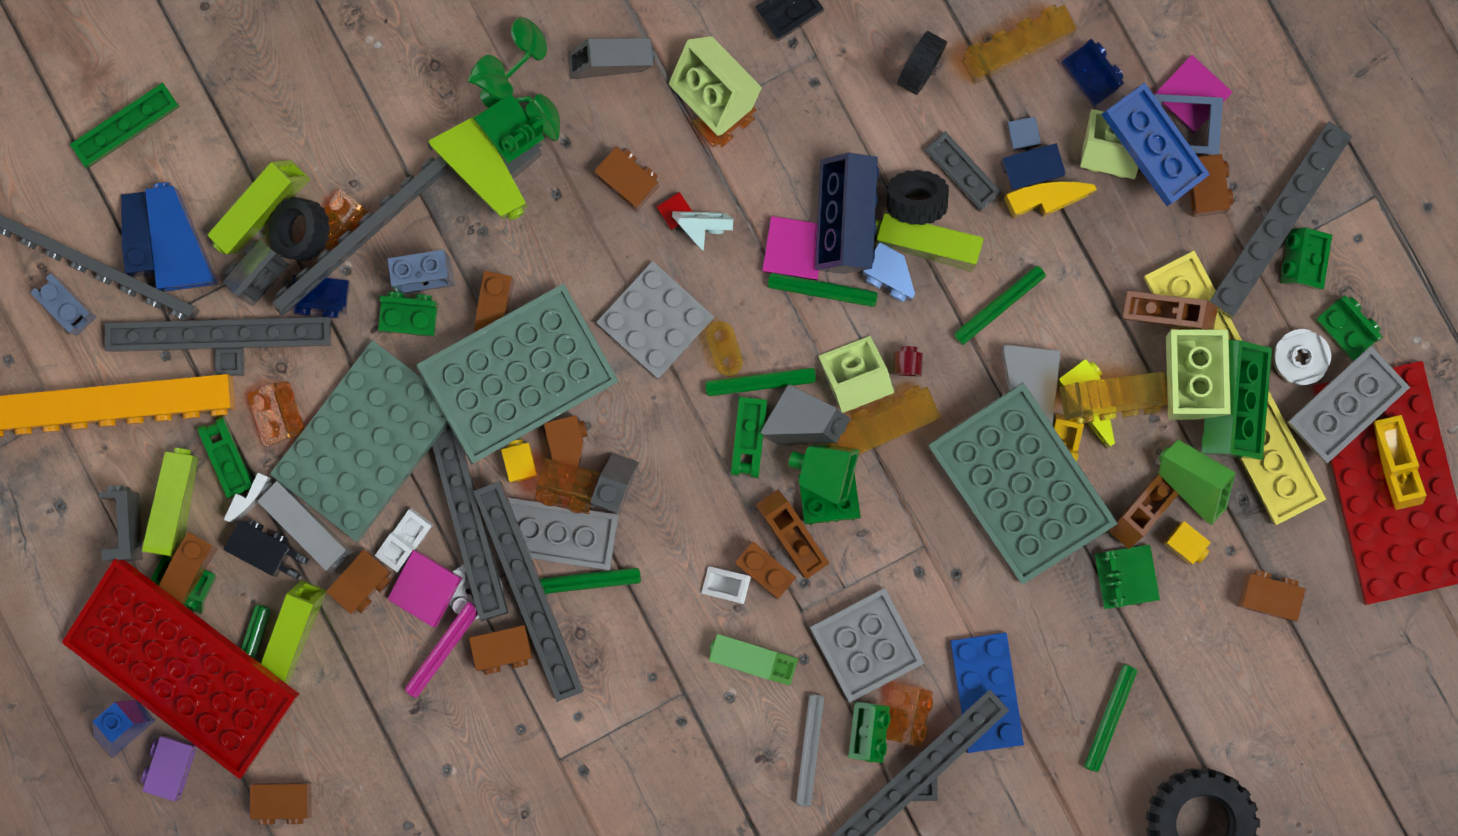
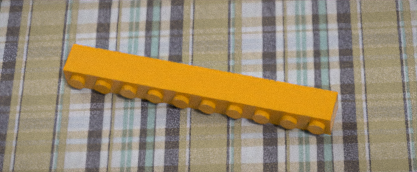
[0,374,235,437]

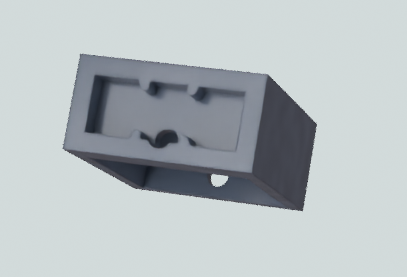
[1154,94,1223,154]
[387,250,455,294]

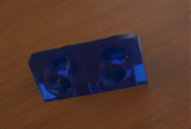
[1061,39,1124,107]
[291,275,350,319]

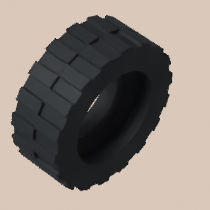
[897,30,947,95]
[886,170,949,225]
[268,197,330,261]

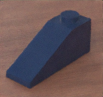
[121,191,155,277]

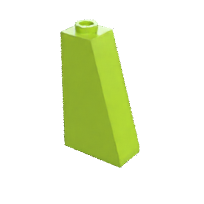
[429,115,528,221]
[208,160,311,255]
[874,213,984,272]
[142,448,198,556]
[261,580,327,684]

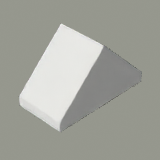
[701,566,751,604]

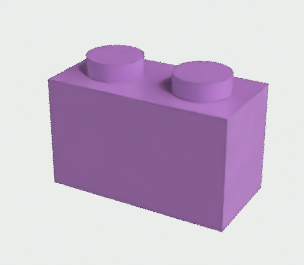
[141,735,197,801]

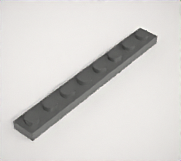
[1209,121,1352,319]
[273,156,449,316]
[0,215,200,321]
[105,317,331,352]
[432,424,509,621]
[473,480,584,702]
[831,689,1009,836]

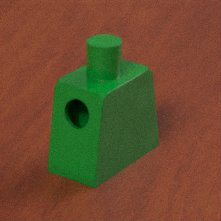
[789,444,860,504]

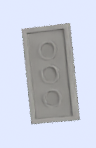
[1287,346,1410,464]
[508,498,619,571]

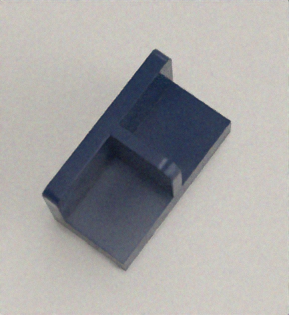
[1000,143,1065,190]

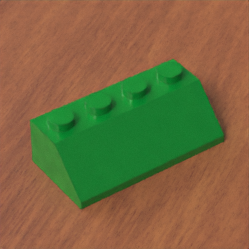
[1202,340,1272,460]

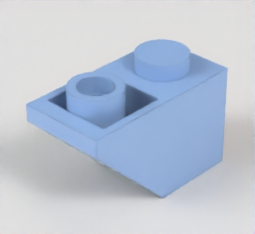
[862,242,915,303]

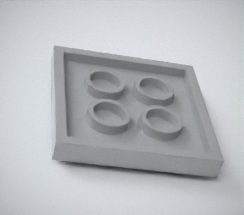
[596,261,715,380]
[810,588,924,703]

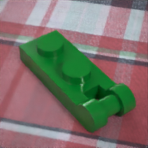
[731,397,767,478]
[197,416,253,499]

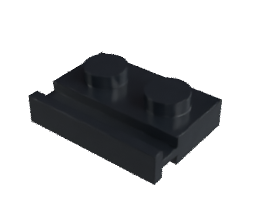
[755,0,824,41]

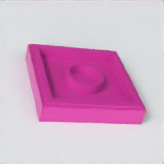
[1155,55,1233,134]
[762,216,819,281]
[388,550,462,627]

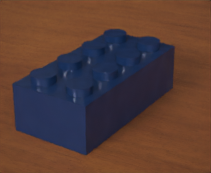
[815,152,879,274]

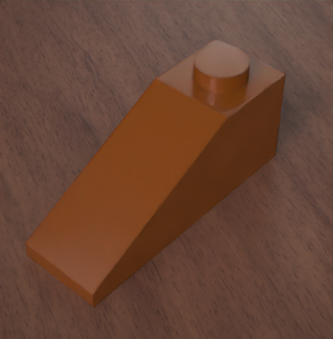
[474,271,515,333]
[1123,291,1218,330]
[544,415,588,507]
[1108,473,1179,549]
[755,489,829,580]
[159,532,218,605]

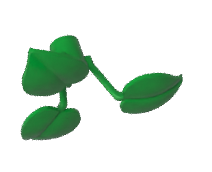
[468,17,560,142]

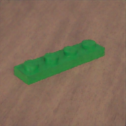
[70,82,180,169]

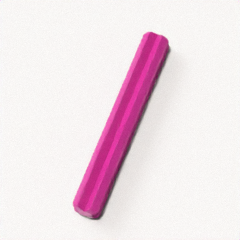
[405,602,478,698]

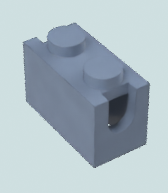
[30,273,97,336]

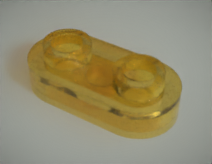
[706,321,743,377]

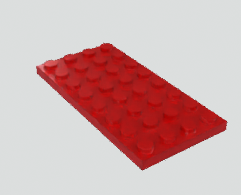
[1311,361,1458,605]
[61,558,300,779]

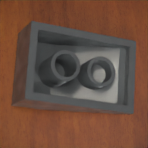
[223,240,290,306]

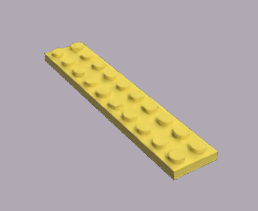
[1143,251,1326,526]

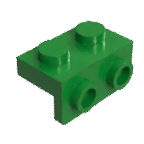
[848,702,891,763]

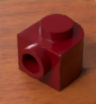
[893,346,923,377]

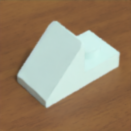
[672,211,734,251]

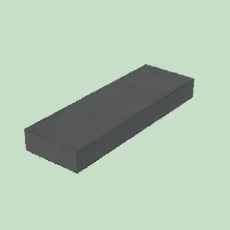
[924,131,1002,212]

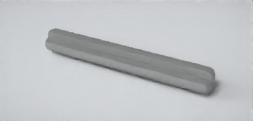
[796,694,824,807]

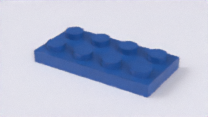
[1101,83,1210,206]
[950,632,1024,753]

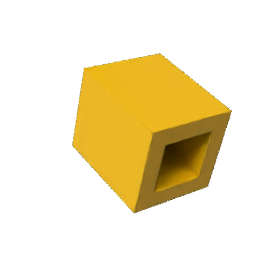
[501,439,539,484]
[1163,521,1211,565]

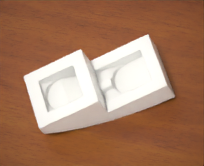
[224,473,273,523]
[375,508,434,572]

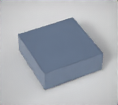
[1007,117,1041,150]

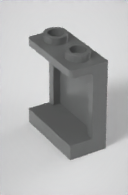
[99,486,143,562]

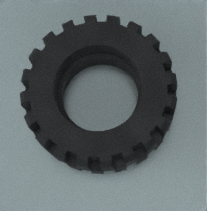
[1146,768,1260,836]

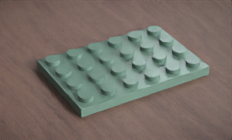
[416,283,619,464]
[270,340,448,542]
[928,382,1118,585]

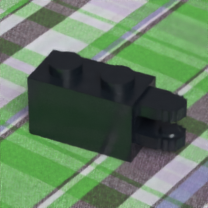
[223,518,310,580]

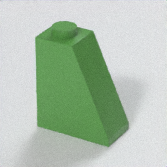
[1159,440,1236,525]
[709,634,798,685]

